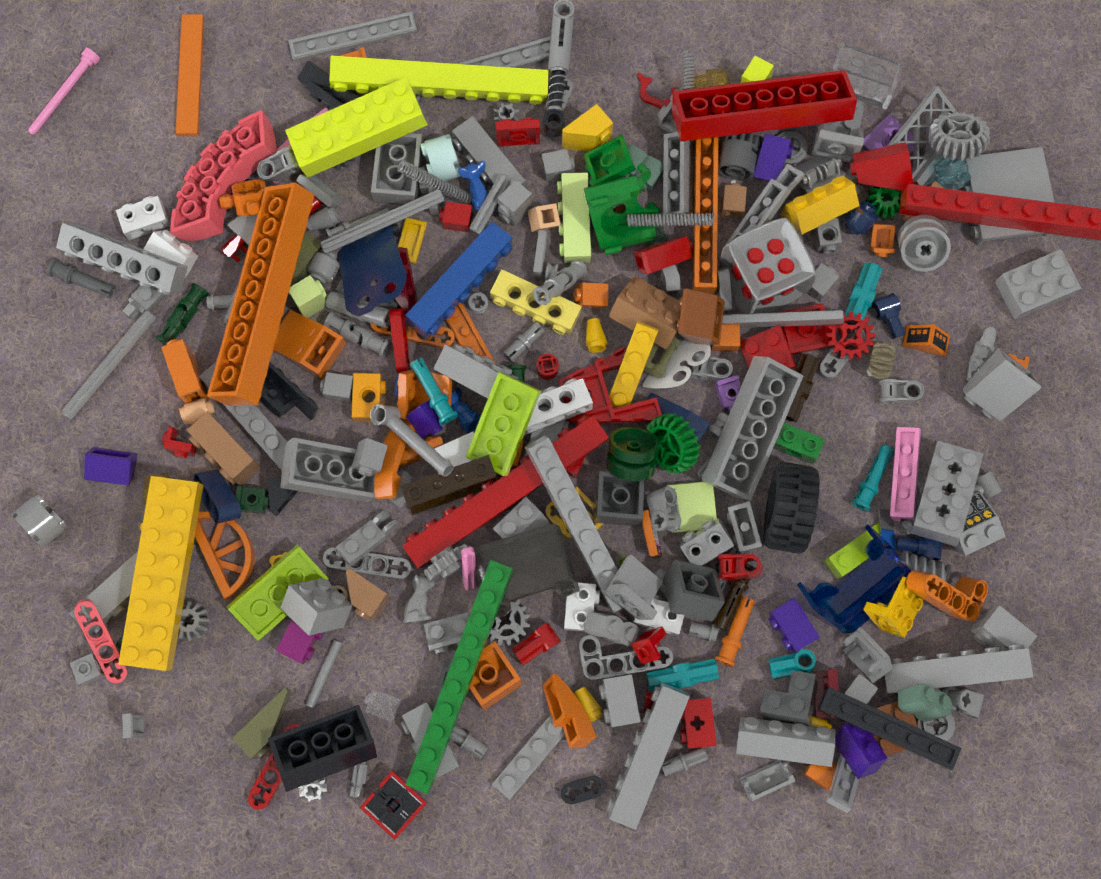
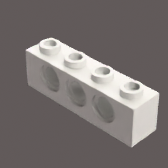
[524,378,593,435]

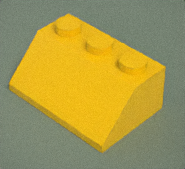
[780,176,859,234]

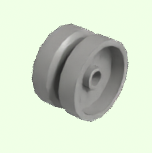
[897,214,951,272]

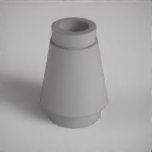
[307,206,340,231]

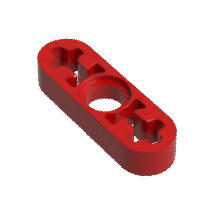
[390,308,411,373]

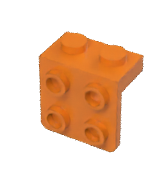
[397,369,452,419]

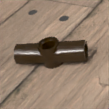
[785,354,819,422]

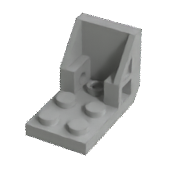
[811,95,866,163]

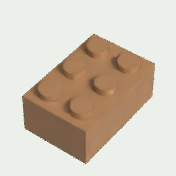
[609,275,681,350]
[187,411,261,486]

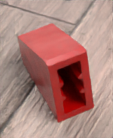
[850,142,913,191]
[633,235,694,274]

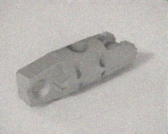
[966,327,997,381]

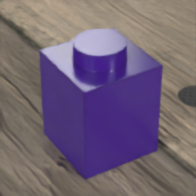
[406,399,443,438]

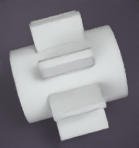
[298,777,327,802]

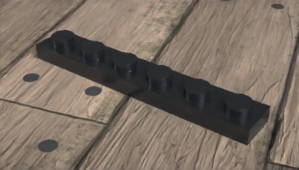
[818,687,962,770]

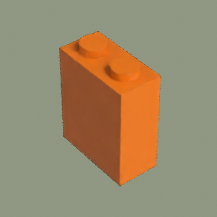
[161,339,210,404]

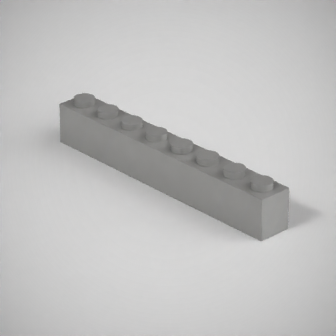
[524,436,623,613]

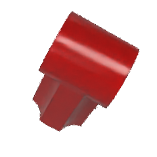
[512,622,561,665]

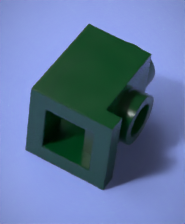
[236,486,270,514]

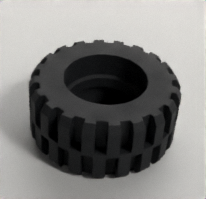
[763,462,820,554]

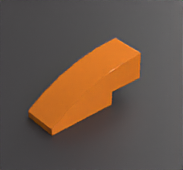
[542,674,596,749]

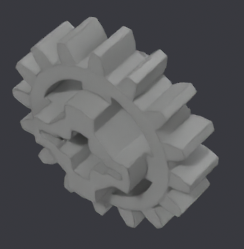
[424,544,468,581]
[490,596,530,646]

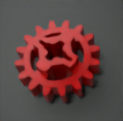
[825,311,876,361]

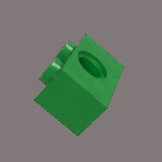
[773,423,825,464]

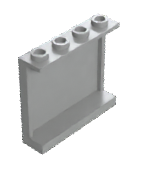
[958,147,1055,245]

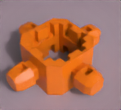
[219,179,266,216]

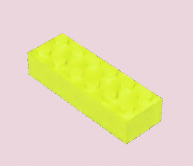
[285,77,428,178]

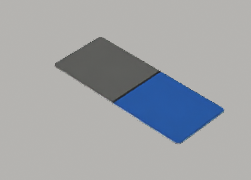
[879,509,896,552]

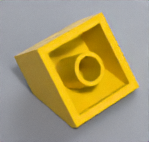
[562,104,613,152]

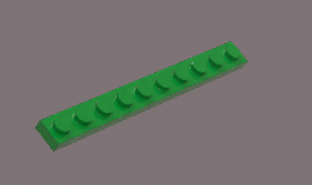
[406,560,514,794]

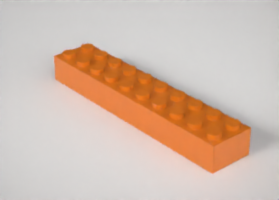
[207,183,315,406]

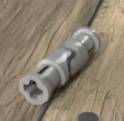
[533,260,587,305]
[323,312,392,358]

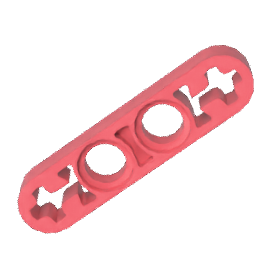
[74,599,127,683]

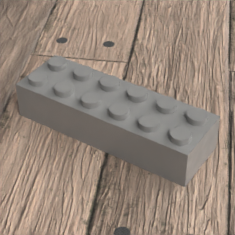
[701,356,803,501]

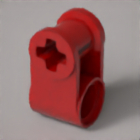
[717,554,763,581]

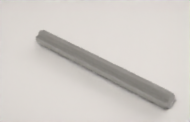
[321,190,444,254]
[61,310,156,419]

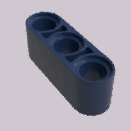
[193,469,241,524]

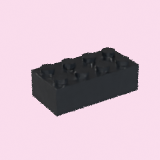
[268,705,377,792]

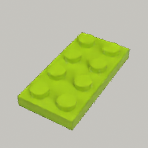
[465,372,541,476]
[226,544,329,641]

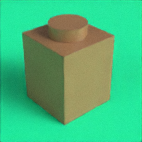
[721,183,747,218]

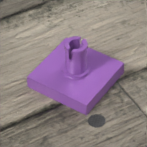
[862,114,921,154]

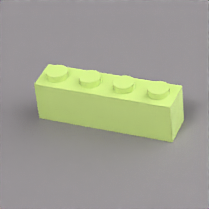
[557,173,591,263]

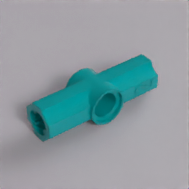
[845,262,883,325]
[646,659,719,693]

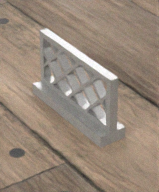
[887,86,956,186]

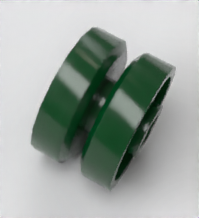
[606,427,660,481]

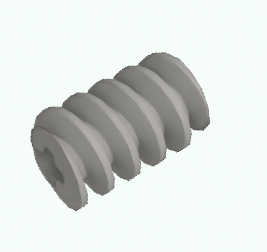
[899,551,951,582]

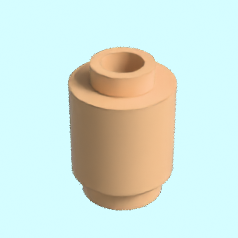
[179,397,215,425]

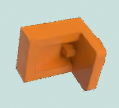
[869,224,895,257]

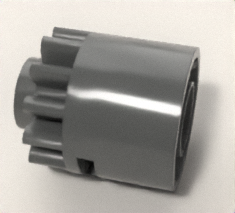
[718,133,761,181]

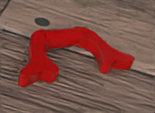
[637,73,676,109]

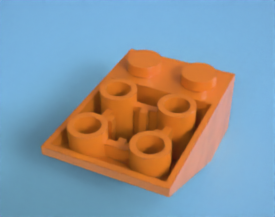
[273,310,346,380]

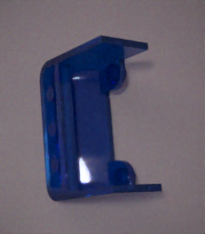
[797,525,912,634]

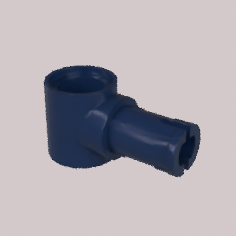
[871,293,906,339]
[896,536,942,560]

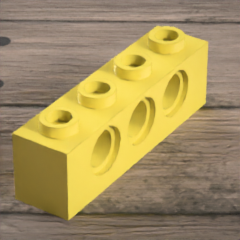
[490,269,582,335]

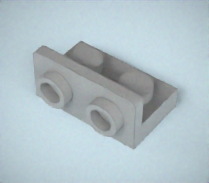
[423,612,469,654]

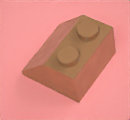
[346,568,391,621]

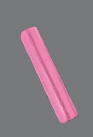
[461,546,476,591]

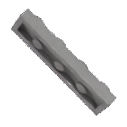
[492,715,565,800]

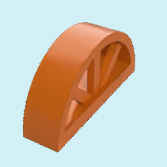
[195,512,255,601]

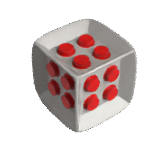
[719,218,816,314]

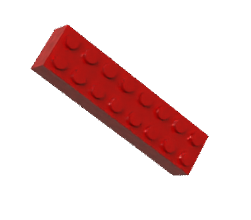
[672,70,857,142]

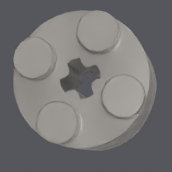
[11,494,67,548]

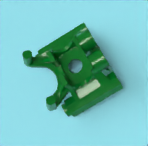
[584,163,661,255]

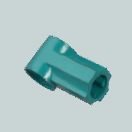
[768,649,816,680]

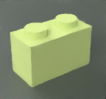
[289,275,328,318]

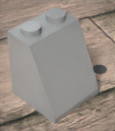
[962,348,1042,422]

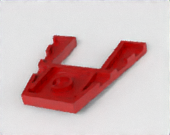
[558,346,662,424]

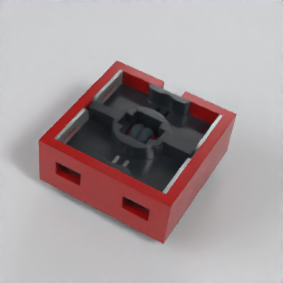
[359,770,428,840]

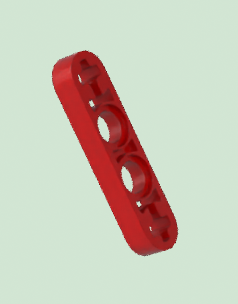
[248,724,301,810]

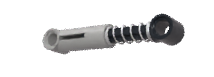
[543,0,575,138]

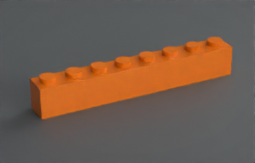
[692,137,718,294]

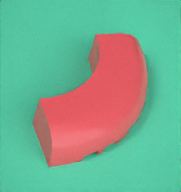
[170,110,277,241]

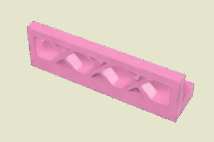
[890,427,921,522]

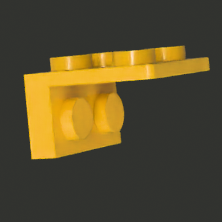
[863,576,924,638]

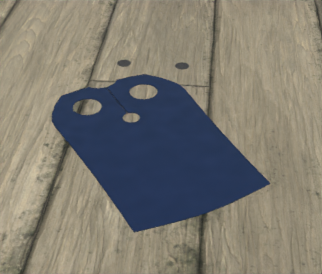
[338,225,407,317]

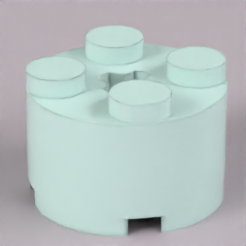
[420,134,461,183]

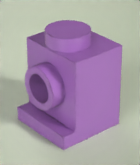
[714,375,741,412]

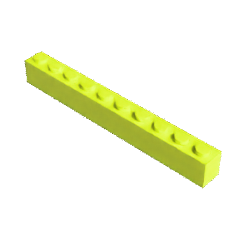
[329,56,548,104]

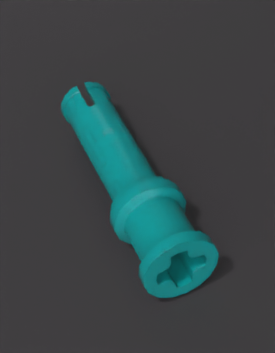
[410,358,458,425]
[850,445,894,512]

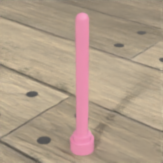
[29,47,101,135]

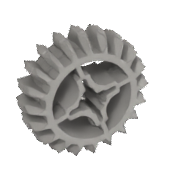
[928,111,990,161]

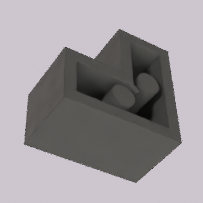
[760,670,818,726]

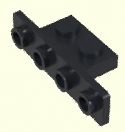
[298,61,360,110]
[259,362,318,420]

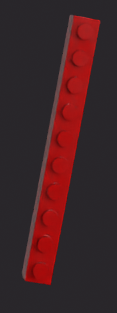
[899,184,1101,240]
[402,415,609,569]

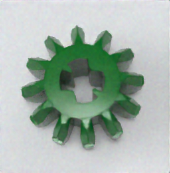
[866,186,903,220]

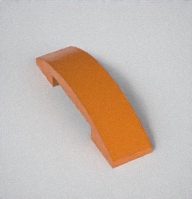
[374,419,417,500]

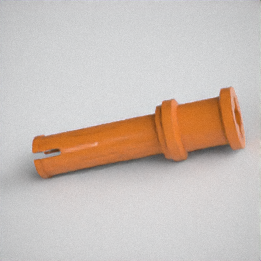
[715,596,755,668]

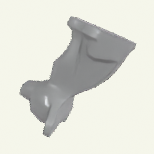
[403,575,435,623]

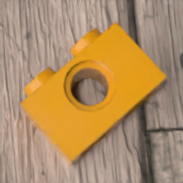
[352,373,386,422]

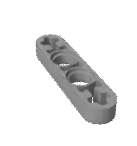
[323,548,412,580]

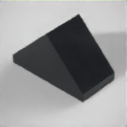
[268,477,298,516]

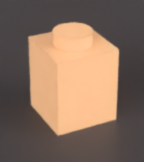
[528,203,560,232]

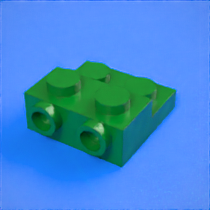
[584,134,636,186]

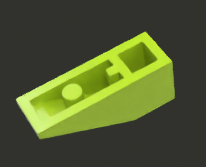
[824,523,882,579]

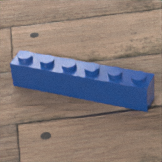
[405,221,513,339]

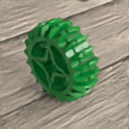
[646,413,701,474]

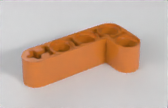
[906,570,988,622]

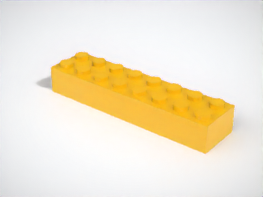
[118,476,203,671]

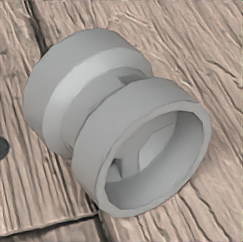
[706,412,728,441]

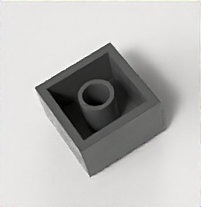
[593,471,644,527]
[663,560,725,621]

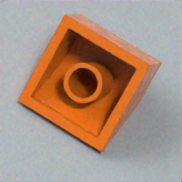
[469,641,523,711]

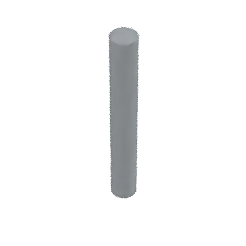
[305,640,342,708]

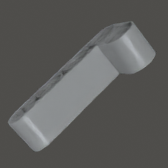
[579,635,673,680]

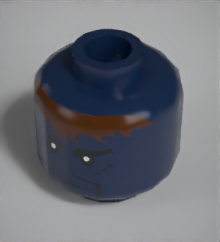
[845,202,878,235]

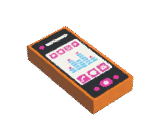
[642,510,662,558]

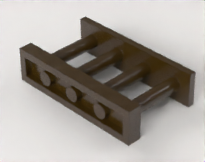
[400,455,496,516]

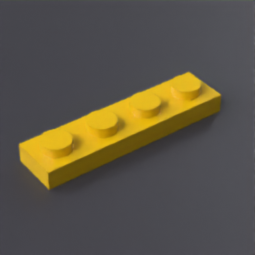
[609,321,659,408]

